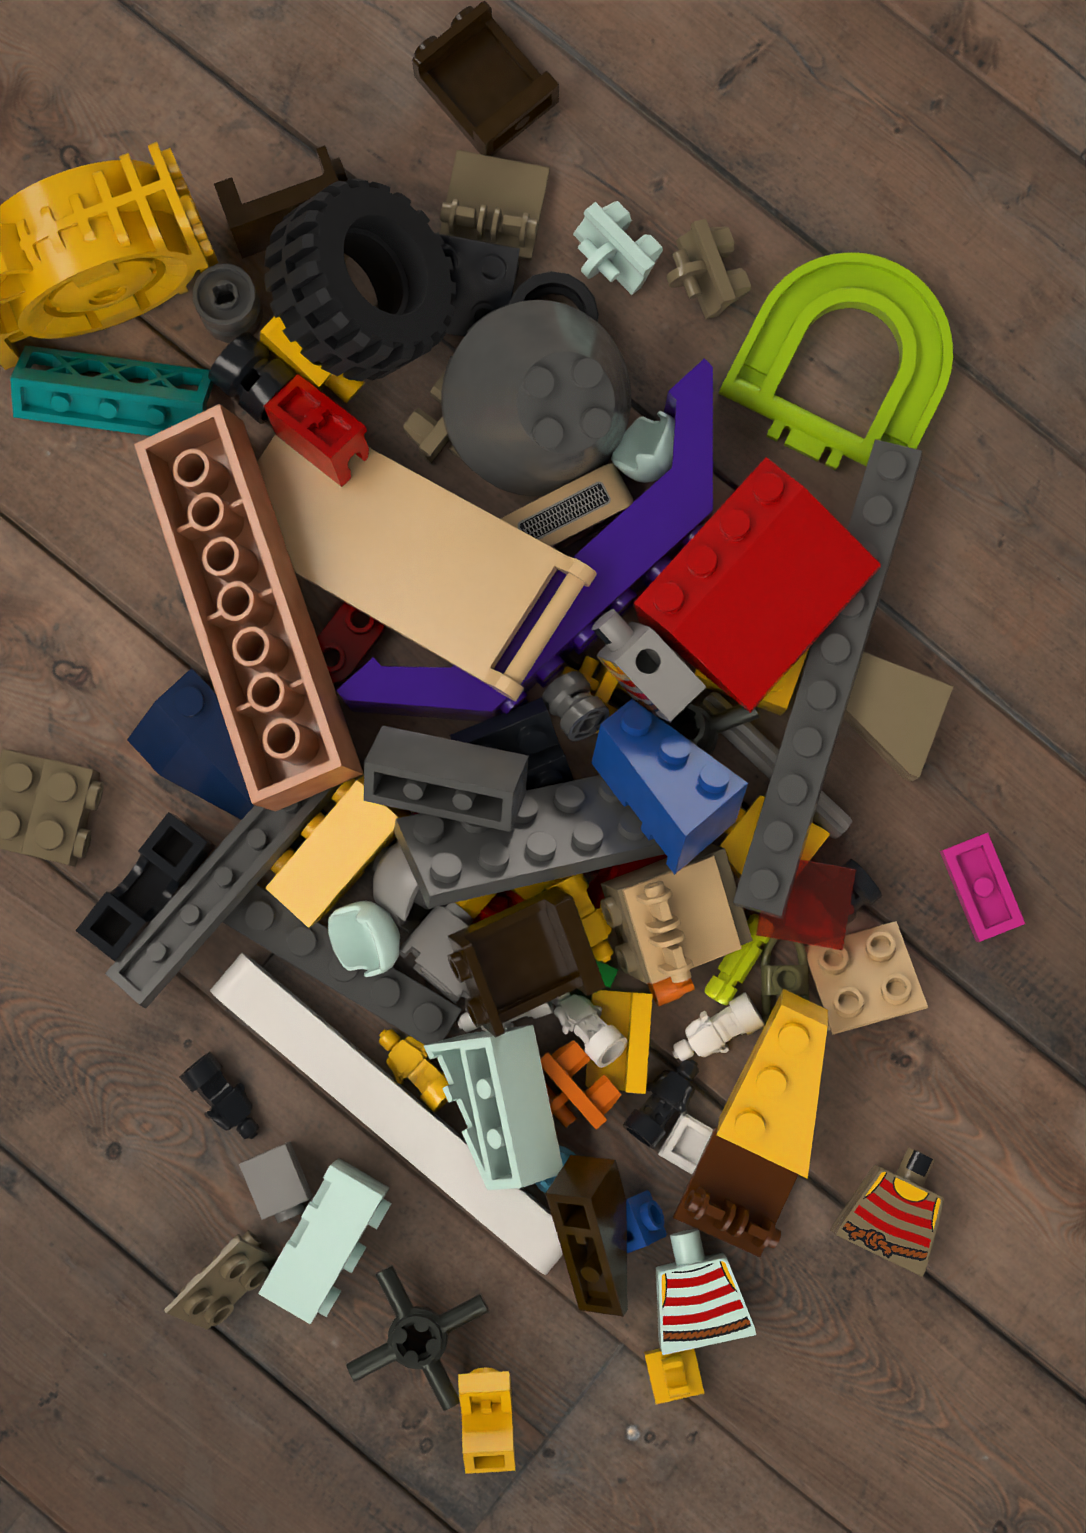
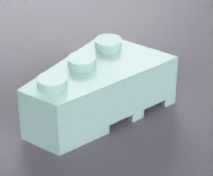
[424,1025,563,1190]

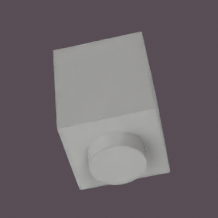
[239,1141,313,1223]

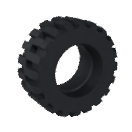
[264,179,456,381]

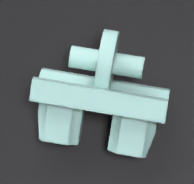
[573,201,663,295]

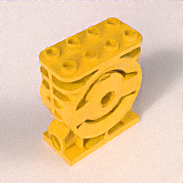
[0,142,219,370]

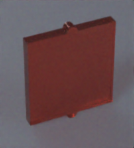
[756,860,856,950]

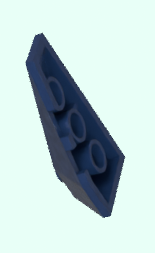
[127,668,328,849]

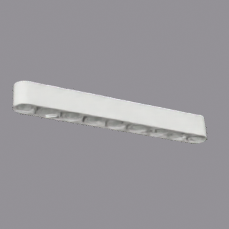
[210,952,563,1275]

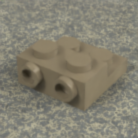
[0,749,104,867]

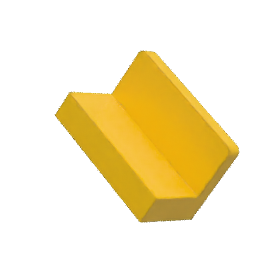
[585,990,653,1094]

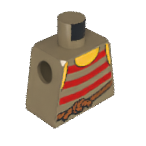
[830,1147,944,1277]

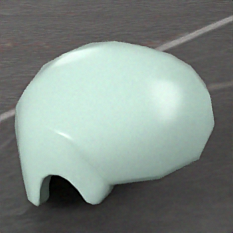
[611,411,675,483]
[328,900,400,977]

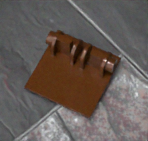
[673,1127,799,1257]

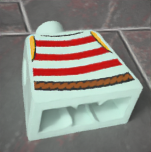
[656,1229,756,1355]

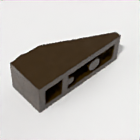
[545,1155,628,1317]

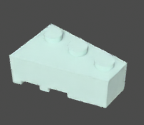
[258,1158,392,1324]

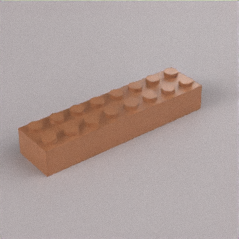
[134,404,364,812]

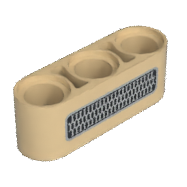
[501,463,634,551]

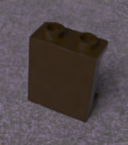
[412,1,559,156]
[214,145,348,259]
[447,886,605,1038]

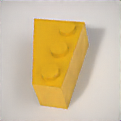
[266,776,413,928]
[717,989,828,1179]

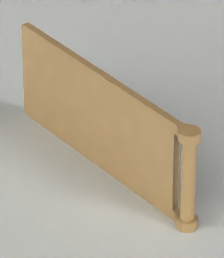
[257,434,597,701]

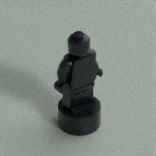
[179,1051,259,1139]
[623,1059,699,1149]

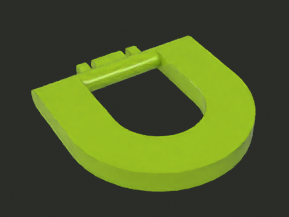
[718,252,953,470]

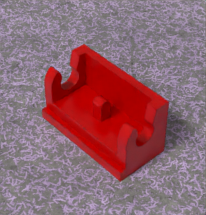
[264,374,369,487]

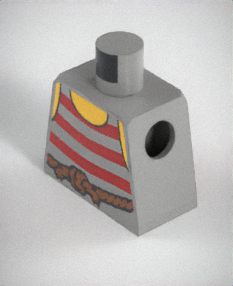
[592,609,706,722]

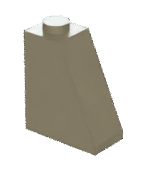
[843,652,954,782]

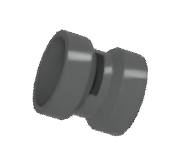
[542,671,610,741]

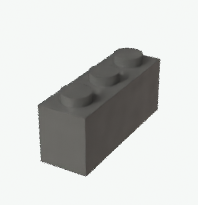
[364,725,528,832]

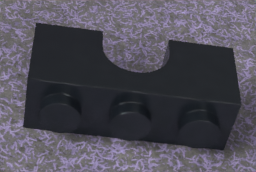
[76,812,216,961]

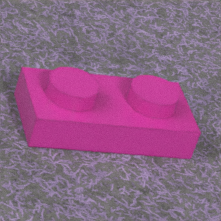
[939,833,1025,942]

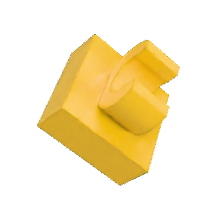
[644,1348,704,1405]

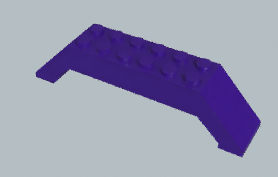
[336,358,713,722]

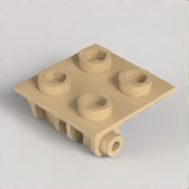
[622,855,742,984]
[805,921,928,1035]

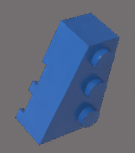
[591,699,748,875]

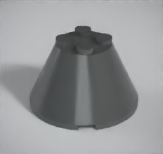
[441,300,631,496]

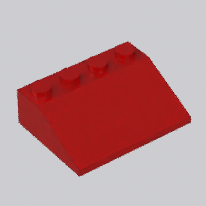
[634,457,881,713]

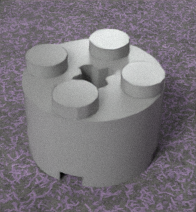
[399,903,474,1013]

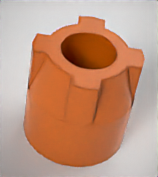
[647,977,695,1007]

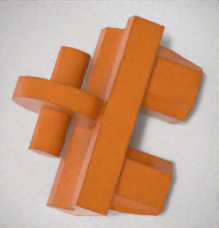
[540,1040,622,1130]

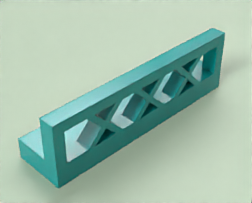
[10,345,214,436]

